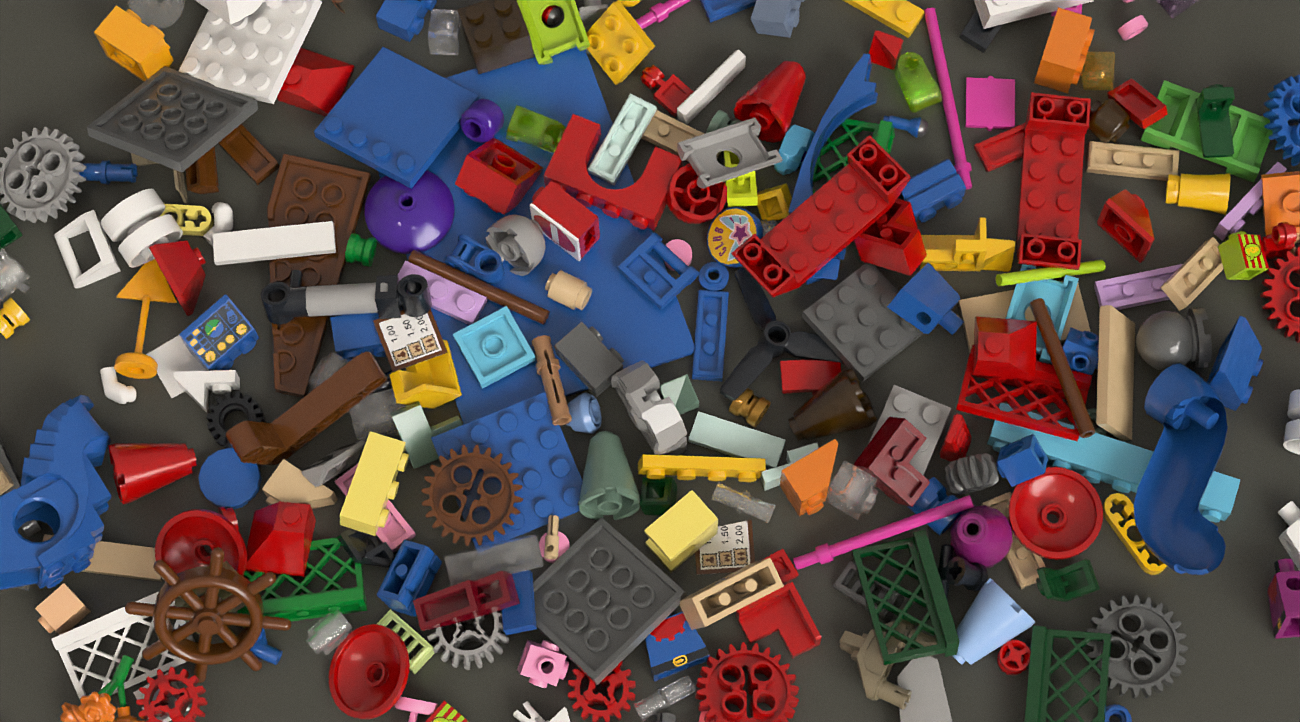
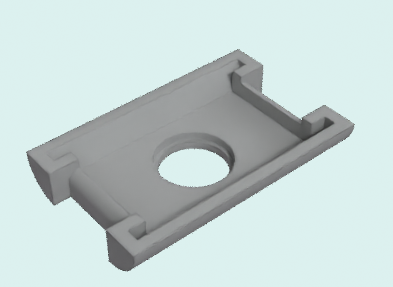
[677,117,783,189]

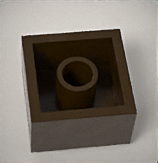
[457,0,535,74]

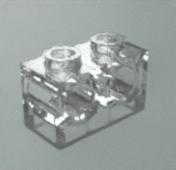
[826,461,879,520]

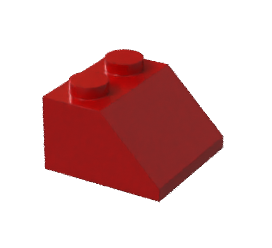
[455,138,543,215]

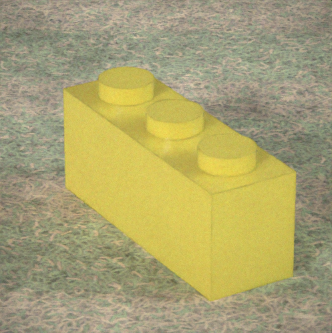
[340,431,409,536]

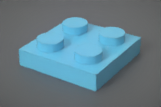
[453,306,536,389]

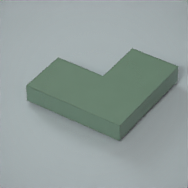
[390,401,462,469]

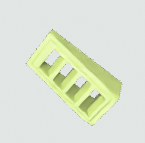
[377,609,435,675]

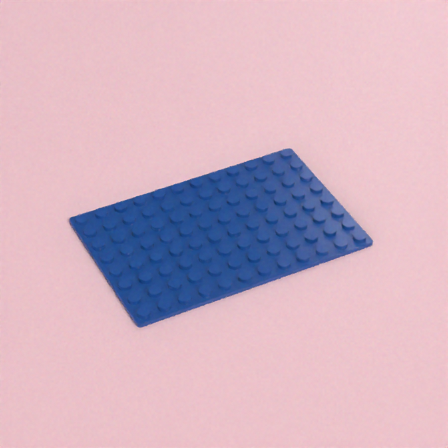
[378,47,695,424]

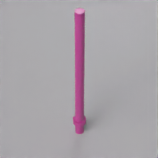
[924,8,972,190]

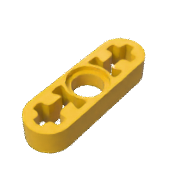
[1102,493,1167,575]

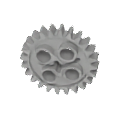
[0,127,87,223]

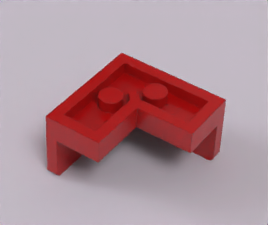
[736,581,822,658]

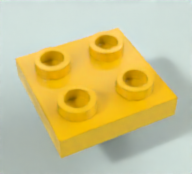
[586,1,655,85]

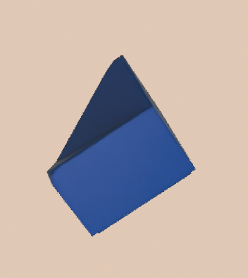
[806,258,840,285]

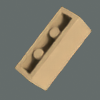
[680,558,784,630]

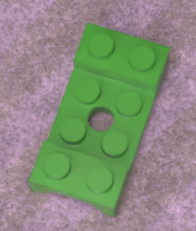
[1141,80,1273,183]

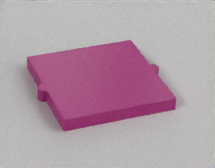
[965,76,1015,131]

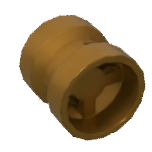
[729,388,771,428]

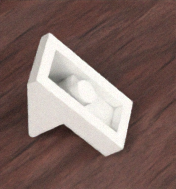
[174,370,240,413]

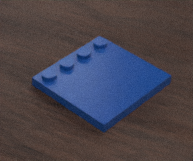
[314,47,479,189]

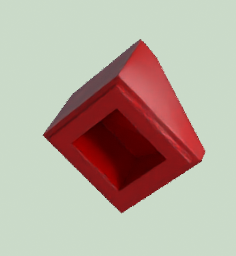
[869,30,903,70]

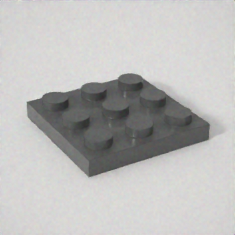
[801,263,924,382]

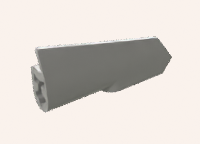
[897,656,952,722]

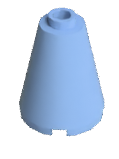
[953,578,1035,665]

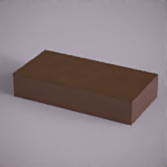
[218,124,280,185]

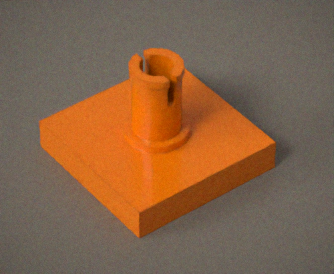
[1261,171,1300,236]

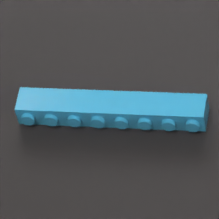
[987,403,1240,522]

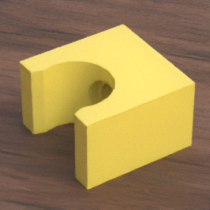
[644,490,718,573]

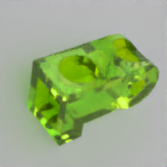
[506,105,566,152]

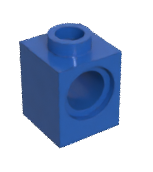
[996,434,1048,487]

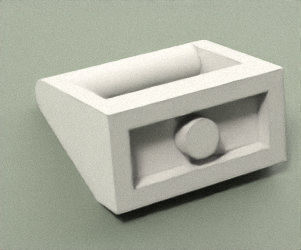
[54,210,121,288]

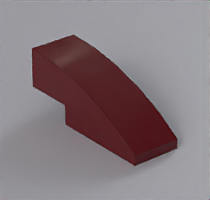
[413,571,520,631]

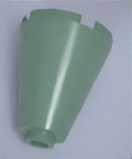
[578,431,640,520]

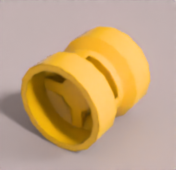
[0,297,30,339]

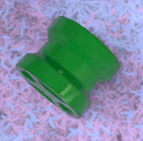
[345,233,377,267]

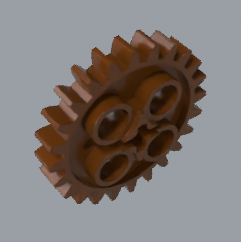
[421,445,523,547]

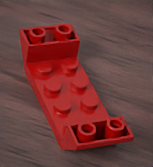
[1016,92,1091,270]
[732,135,911,297]

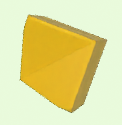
[757,183,792,224]
[981,238,1015,272]

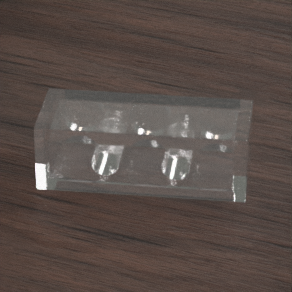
[444,534,544,586]

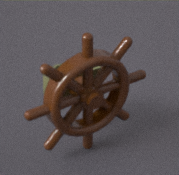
[125,547,292,683]

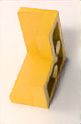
[920,217,987,271]
[389,340,462,409]

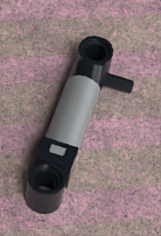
[261,269,432,324]

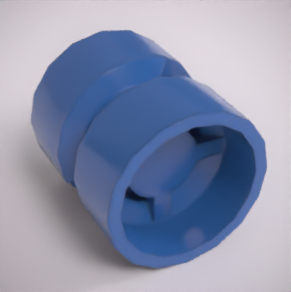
[907,477,962,536]

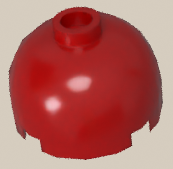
[666,163,727,224]

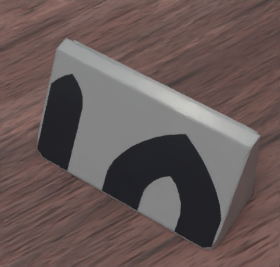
[301,440,366,487]

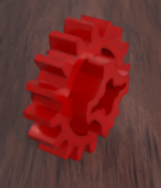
[568,661,636,722]
[136,667,208,722]

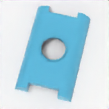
[1006,264,1079,363]

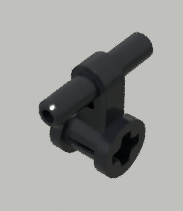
[937,544,988,601]

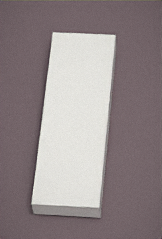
[677,50,746,125]

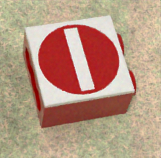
[530,181,600,261]

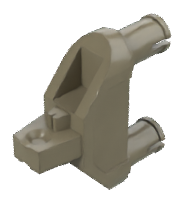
[839,619,936,710]

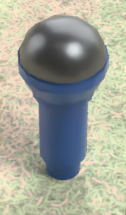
[883,116,928,138]

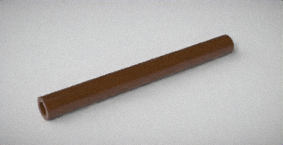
[408,250,550,325]
[1029,298,1095,438]

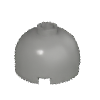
[485,214,546,276]

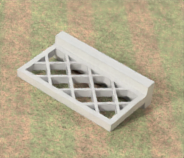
[51,592,195,699]

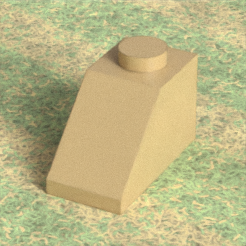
[262,459,338,509]

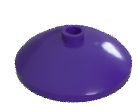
[365,171,455,254]

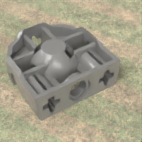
[611,360,687,456]

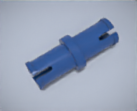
[79,161,137,184]

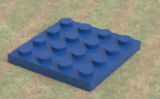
[431,391,586,553]

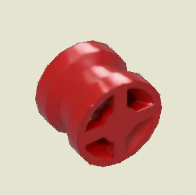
[997,640,1031,676]

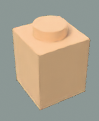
[35,583,91,635]

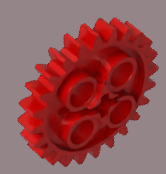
[1260,246,1300,343]
[695,642,799,722]

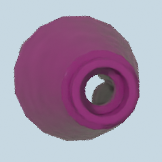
[950,505,1013,568]

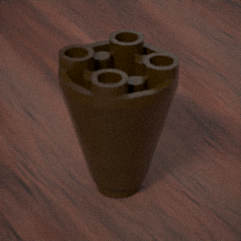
[788,368,878,441]

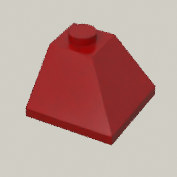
[277,48,355,116]
[1097,189,1155,263]
[149,240,206,316]
[973,316,1037,380]
[245,501,316,577]

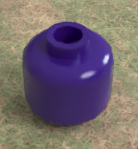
[460,98,504,143]

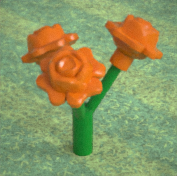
[60,655,146,722]

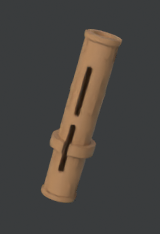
[532,335,572,426]

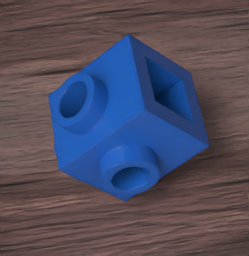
[1063,327,1099,375]

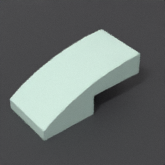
[761,443,819,491]

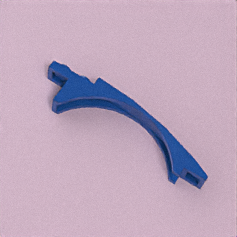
[788,53,878,260]

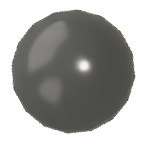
[1136,307,1212,371]

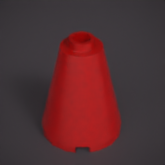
[734,61,806,143]
[108,443,197,504]

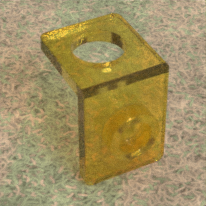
[1081,52,1115,90]

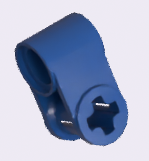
[444,234,505,285]

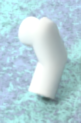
[203,202,233,246]
[100,367,137,404]

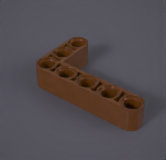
[225,351,387,465]

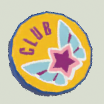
[707,207,763,268]

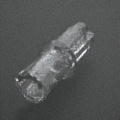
[633,676,696,722]

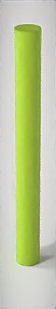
[995,260,1106,286]

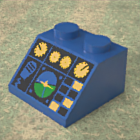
[179,294,259,371]

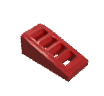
[939,414,972,462]

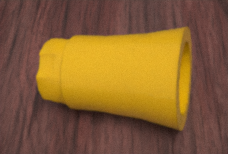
[1165,173,1230,215]

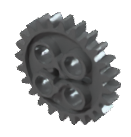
[1084,595,1188,699]

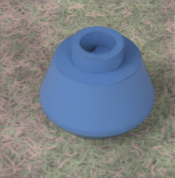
[566,392,602,434]

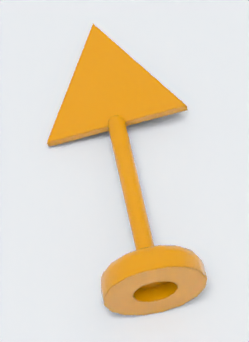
[114,259,177,379]

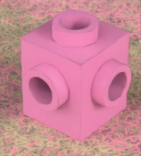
[517,640,569,688]

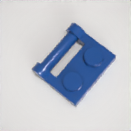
[618,232,699,310]

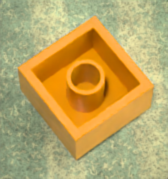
[94,5,174,82]

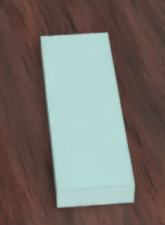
[587,93,657,186]
[688,411,786,469]

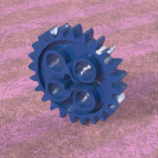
[1263,74,1300,167]

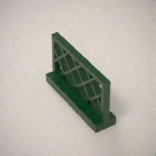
[852,530,959,665]
[1024,626,1112,722]

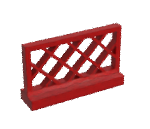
[956,344,1092,442]

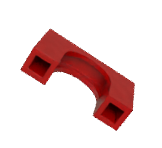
[543,114,683,230]

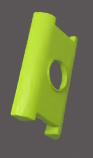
[517,0,590,65]

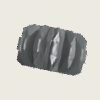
[945,453,999,495]

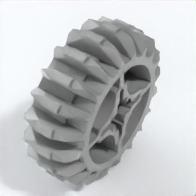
[427,610,509,670]

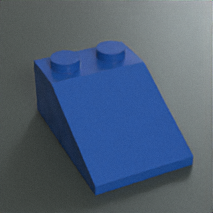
[1207,316,1264,411]

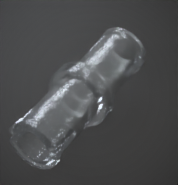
[711,482,776,523]

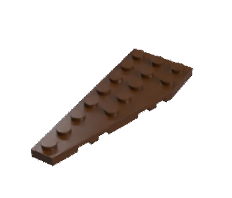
[267,154,371,398]

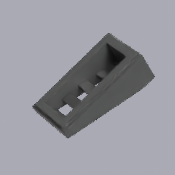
[833,561,905,623]

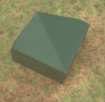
[659,374,699,415]

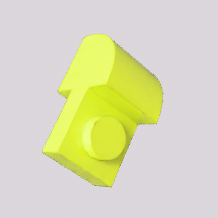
[724,151,758,207]

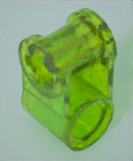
[895,52,942,113]

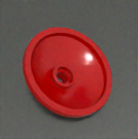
[1008,467,1103,560]
[155,509,247,582]
[329,624,410,719]

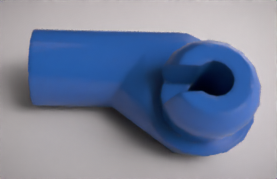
[250,628,283,665]

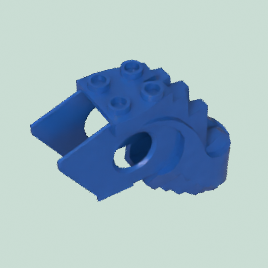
[0,395,111,590]

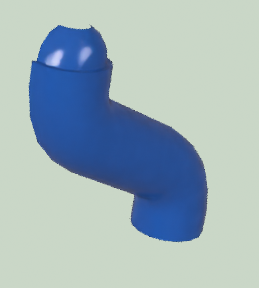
[1134,363,1228,575]

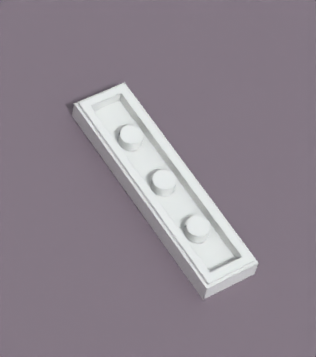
[213,221,336,265]

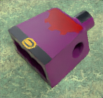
[1268,559,1300,639]

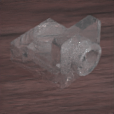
[428,9,461,55]

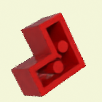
[854,198,927,276]

